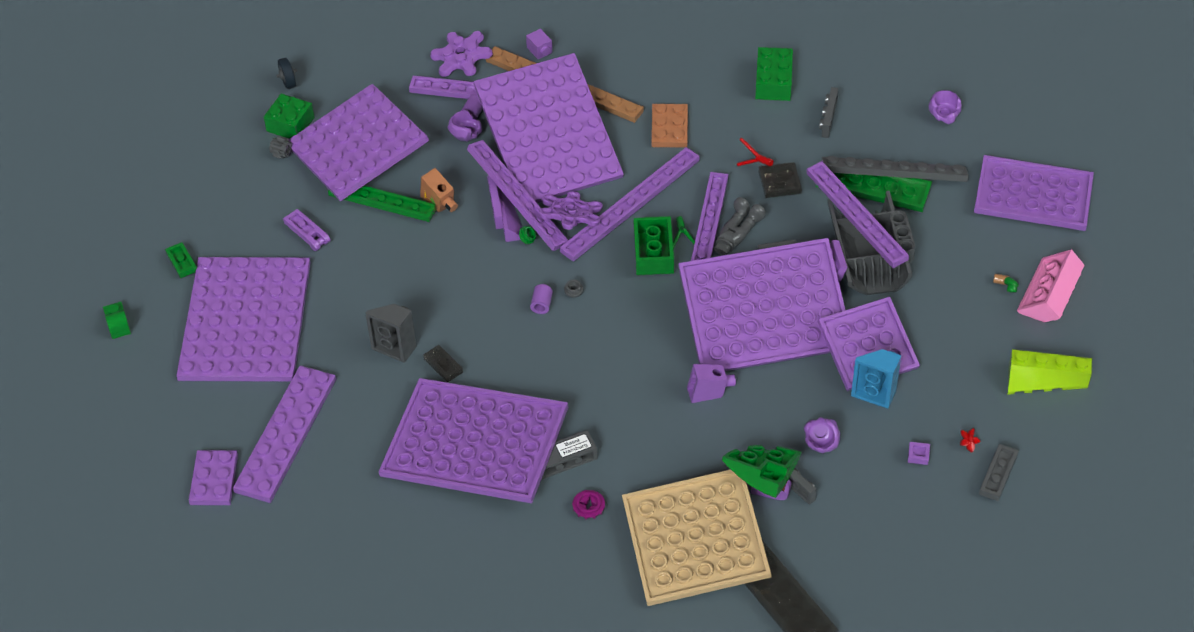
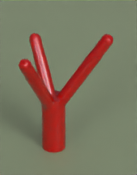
[737,138,774,166]

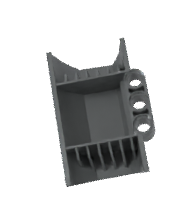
[828,191,915,295]

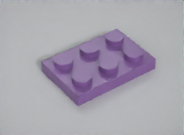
[189,450,238,505]

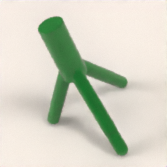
[673,216,695,250]

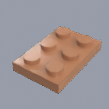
[652,104,688,148]

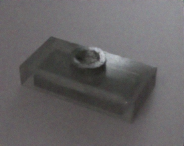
[423,345,463,383]

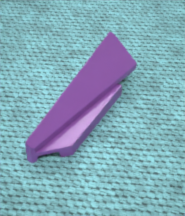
[487,176,522,242]

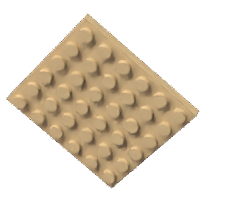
[622,469,771,606]

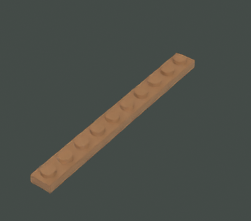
[486,46,644,123]

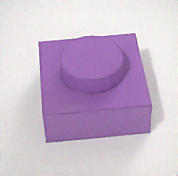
[908,442,930,465]

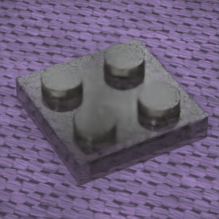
[758,162,802,198]

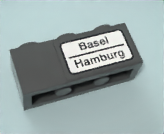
[542,430,598,479]

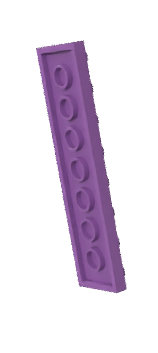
[233,366,336,503]

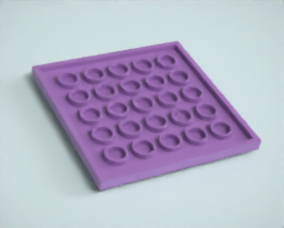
[289,84,429,201]

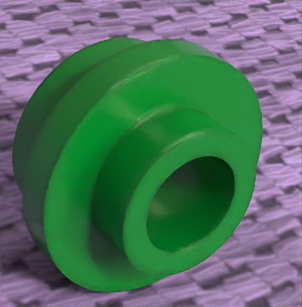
[519,226,536,244]

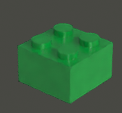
[264,93,315,139]

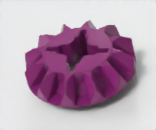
[572,490,605,520]

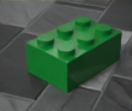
[755,47,793,101]
[633,216,674,275]

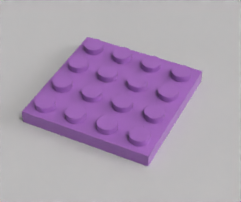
[818,297,920,391]

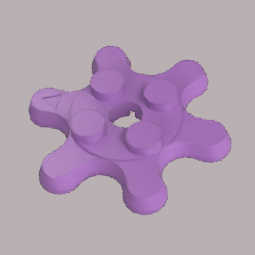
[430,31,493,77]
[539,191,603,230]

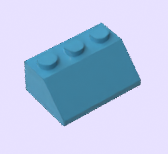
[851,349,902,409]

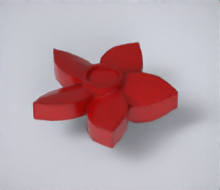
[960,428,981,452]

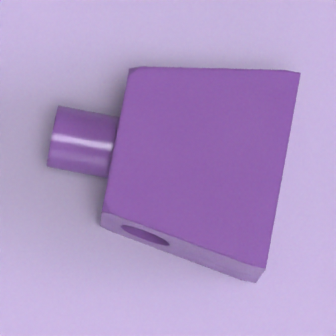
[687,364,736,403]

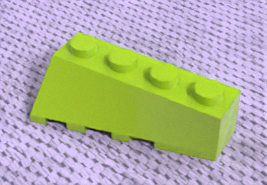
[1007,349,1092,395]

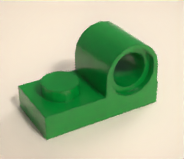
[103,302,131,339]

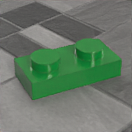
[165,242,197,279]

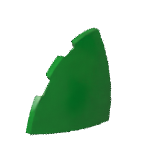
[722,445,801,498]

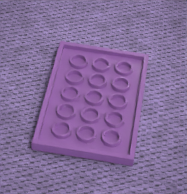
[974,155,1094,231]

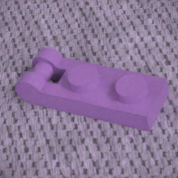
[283,209,331,252]

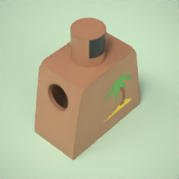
[420,168,458,212]

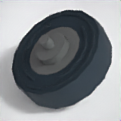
[276,58,297,89]

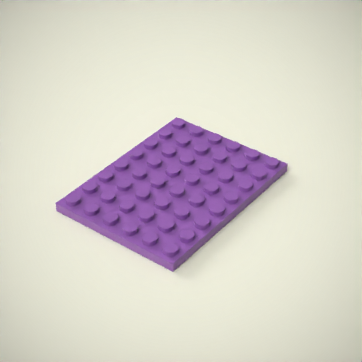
[474,53,624,203]
[678,238,845,371]
[176,257,311,381]
[378,378,569,504]

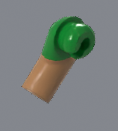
[993,274,1019,293]

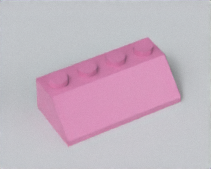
[1017,249,1085,322]

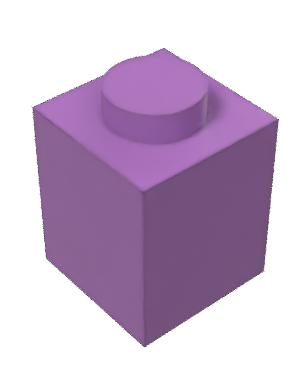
[526,29,552,59]

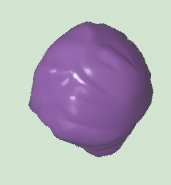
[928,90,962,124]
[447,109,482,142]
[804,417,840,454]

